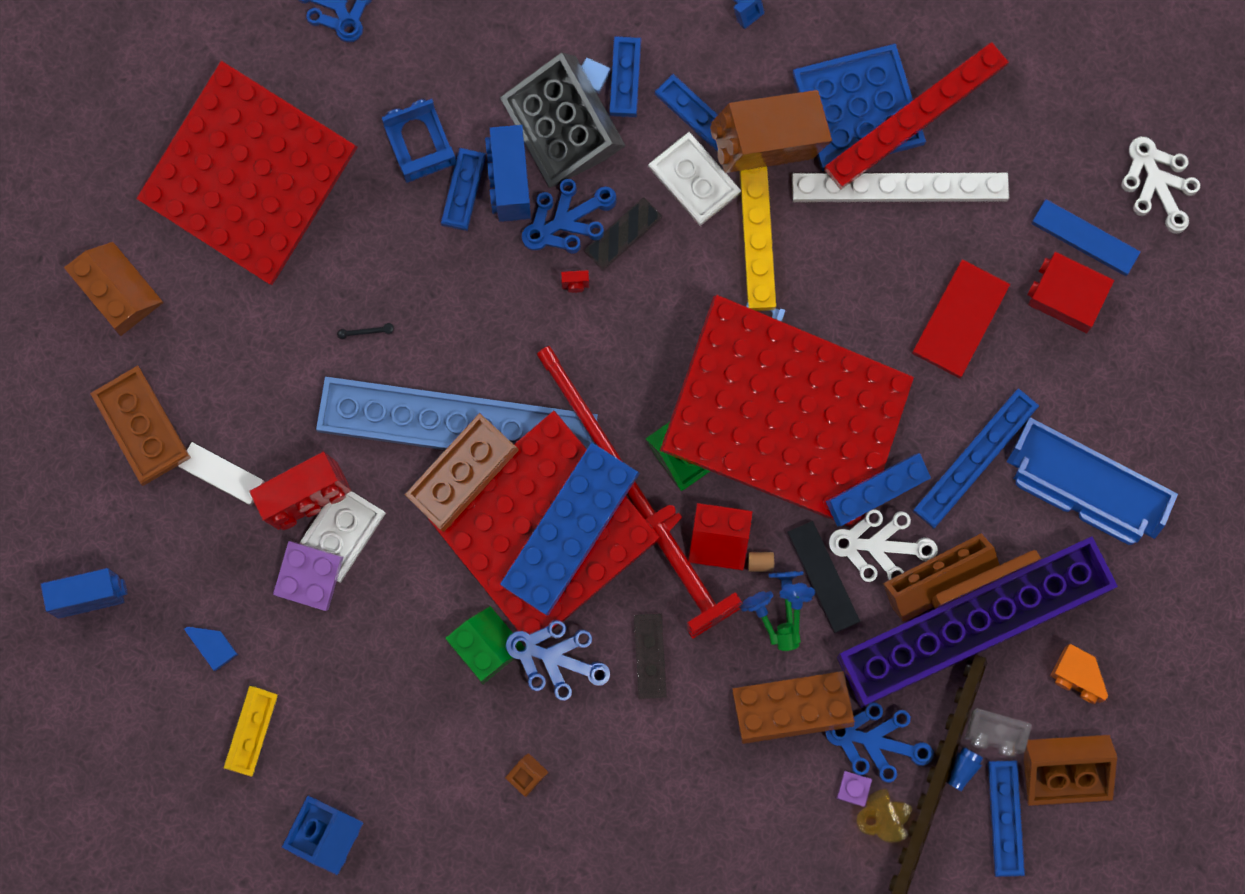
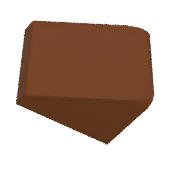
[505,753,549,797]

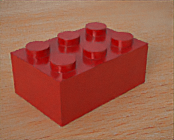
[249,451,352,530]

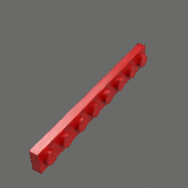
[824,42,1009,190]

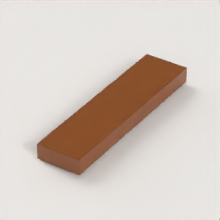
[932,550,1041,609]

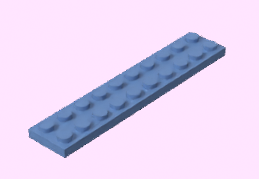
[316,377,598,450]

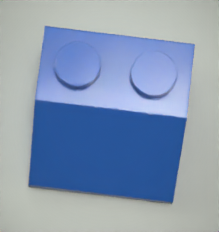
[282,796,364,875]

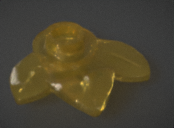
[857,789,912,842]

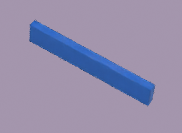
[913,388,1039,529]

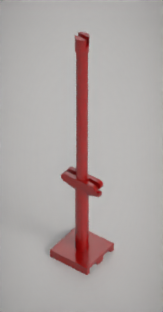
[537,346,742,639]

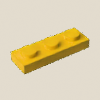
[224,686,278,777]

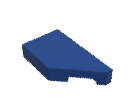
[184,627,238,671]

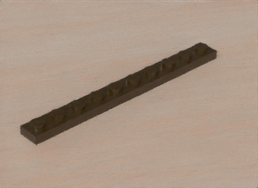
[889,654,988,894]

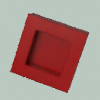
[561,270,589,293]

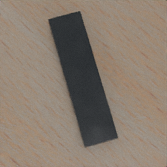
[787,521,860,634]

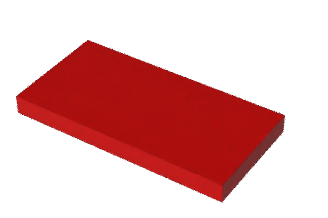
[912,259,1010,379]

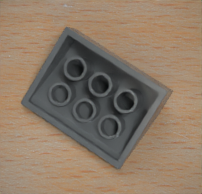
[500,53,626,188]

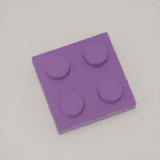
[273,541,344,611]

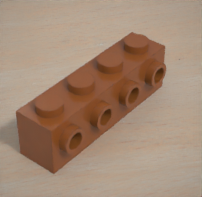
[883,533,999,622]

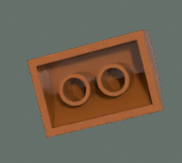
[64,242,164,337]
[1024,735,1117,806]

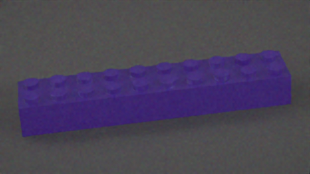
[836,536,1118,708]

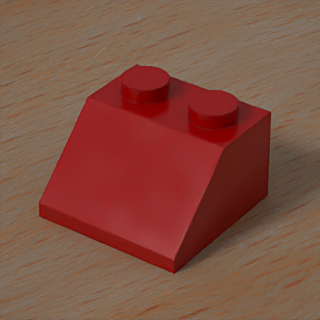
[689,503,753,571]

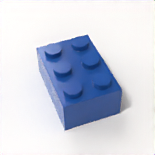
[485,125,531,222]

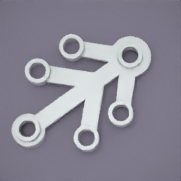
[1122,137,1200,234]
[829,509,938,582]

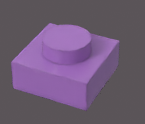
[836,771,872,807]

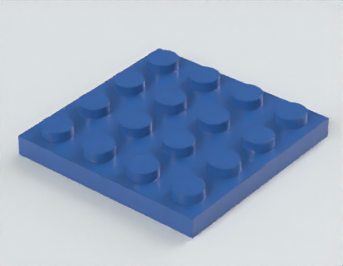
[792,44,926,171]

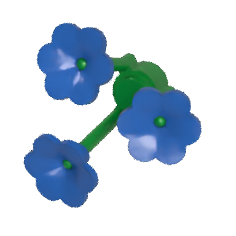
[740,571,815,651]

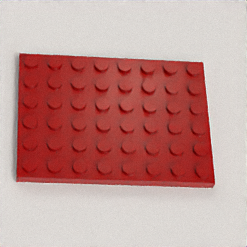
[660,295,914,528]

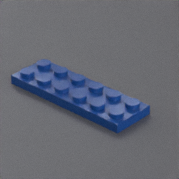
[500,442,640,616]

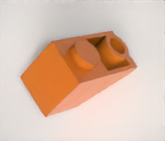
[1050,644,1108,704]

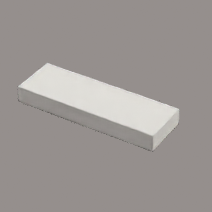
[178,442,265,506]

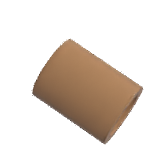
[748,552,774,572]

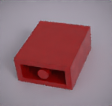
[1027,252,1114,334]

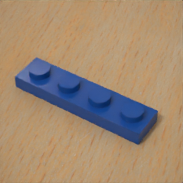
[826,453,931,526]

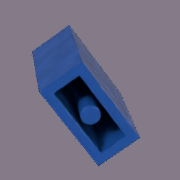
[41,568,127,619]

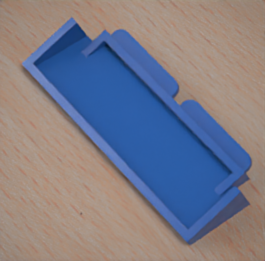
[1006,417,1178,545]

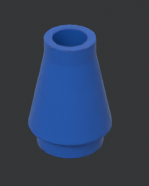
[947,747,983,791]

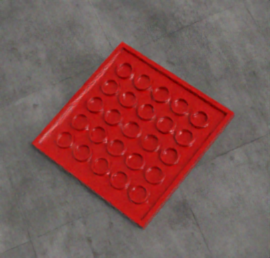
[136,60,358,285]
[428,411,661,634]

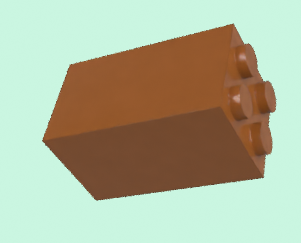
[711,90,832,173]

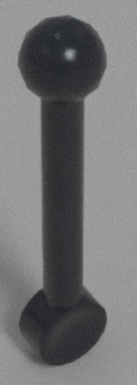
[337,323,394,339]

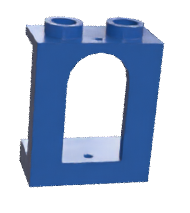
[381,99,456,183]

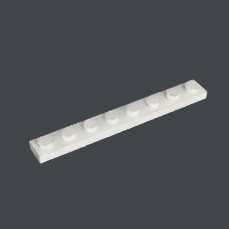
[792,173,1009,202]

